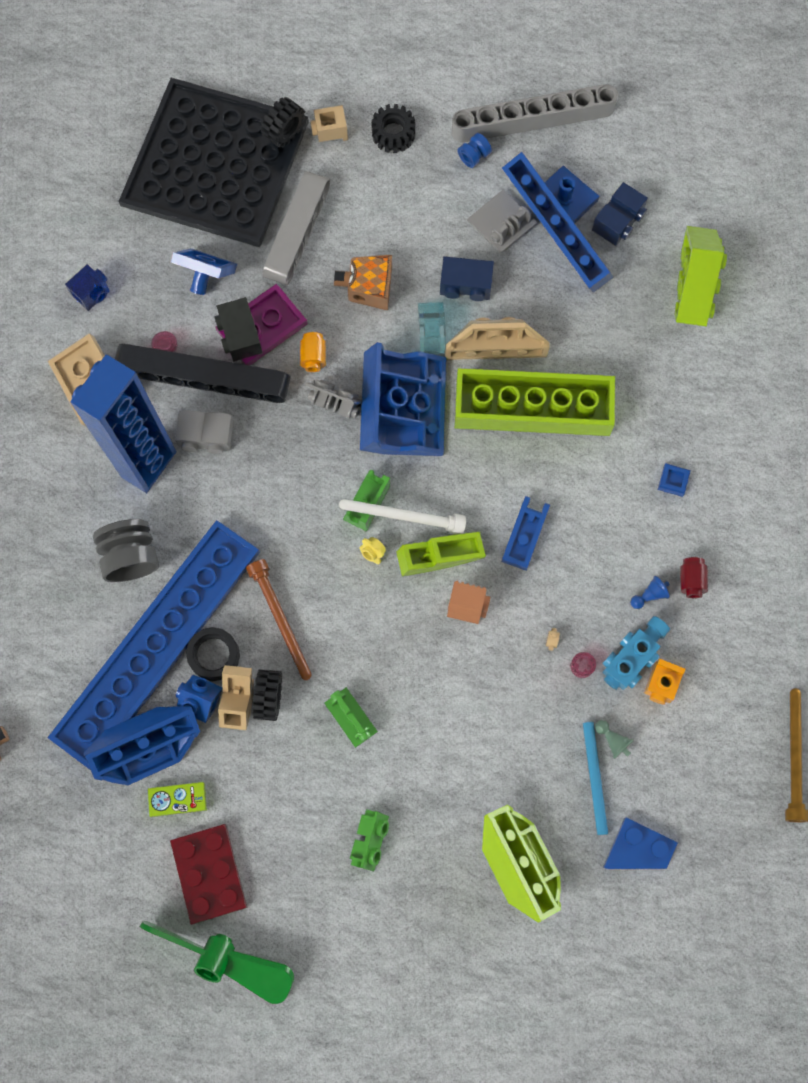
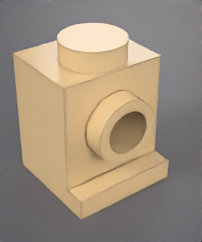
[310,105,348,142]

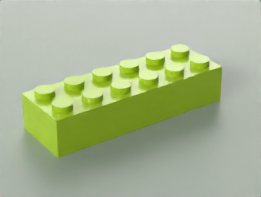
[454,368,615,436]

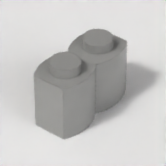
[175,410,234,454]

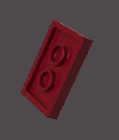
[170,824,248,925]

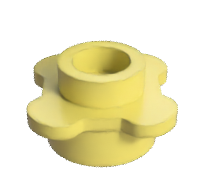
[359,537,386,564]

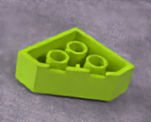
[674,226,727,327]

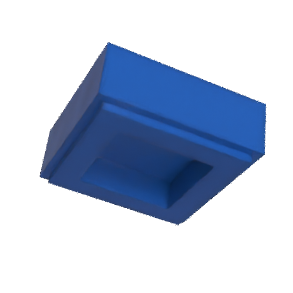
[657,463,691,497]

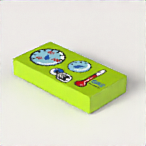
[148,782,207,817]

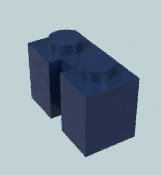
[592,182,648,246]
[440,256,494,301]

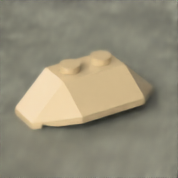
[445,317,550,360]

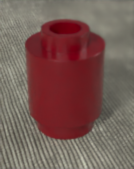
[680,557,708,599]

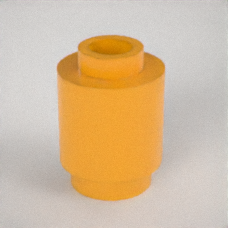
[300,332,326,372]

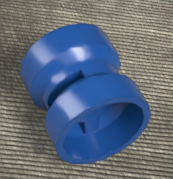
[457,133,492,168]

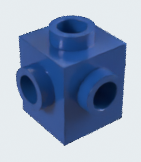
[176,675,223,723]

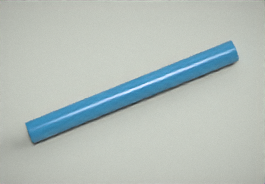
[583,722,608,835]

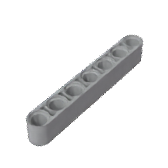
[452,84,618,142]

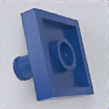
[545,165,599,223]
[171,248,237,295]

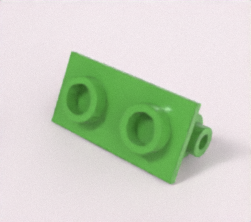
[324,687,378,748]
[349,809,389,872]

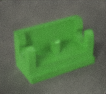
[343,470,390,532]

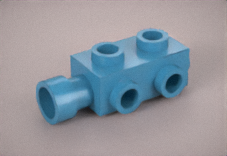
[602,616,670,690]

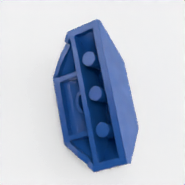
[84,706,200,786]

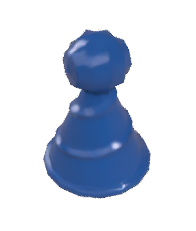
[630,576,670,609]

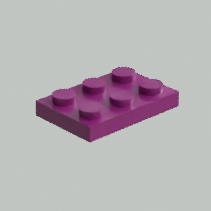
[215,283,308,366]

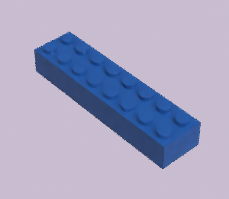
[70,354,177,494]

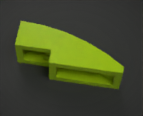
[396,532,486,577]

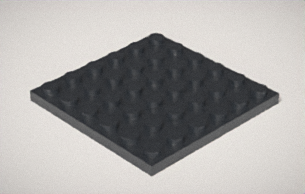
[118,77,309,247]

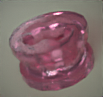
[570,652,596,678]

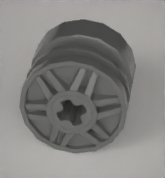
[93,519,159,582]

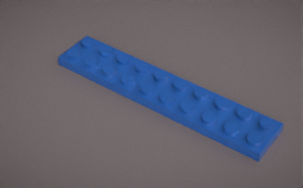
[47,520,260,770]

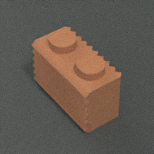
[447,580,491,624]

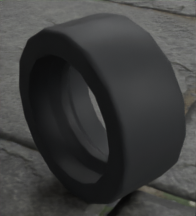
[186,627,240,681]

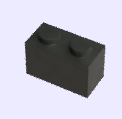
[214,297,263,362]

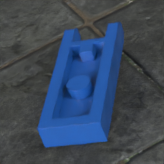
[501,496,550,571]

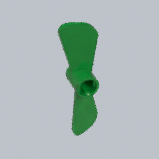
[139,921,294,1004]

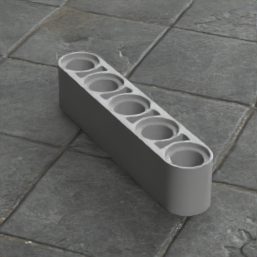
[263,171,330,285]

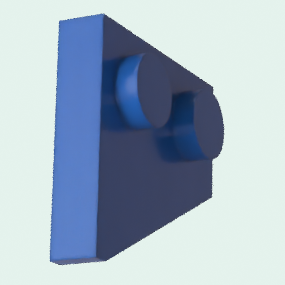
[603,817,678,869]

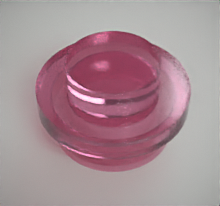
[151,331,177,352]

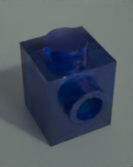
[65,264,110,311]

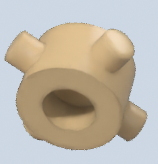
[546,628,560,651]

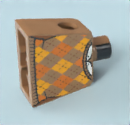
[334,255,392,310]

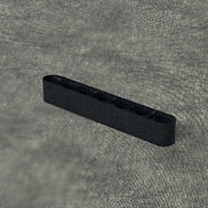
[115,344,291,403]

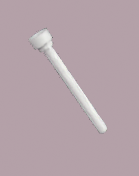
[339,499,466,535]

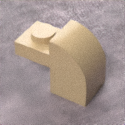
[218,665,254,730]

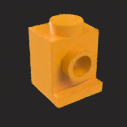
[644,659,685,705]

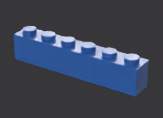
[502,152,614,293]

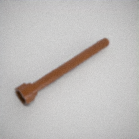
[246,559,312,681]

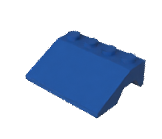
[360,342,446,456]

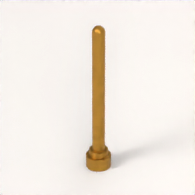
[785,688,808,823]

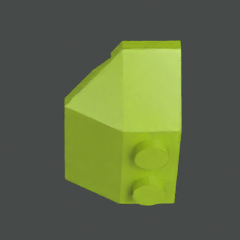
[482,804,561,923]

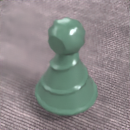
[595,720,634,759]

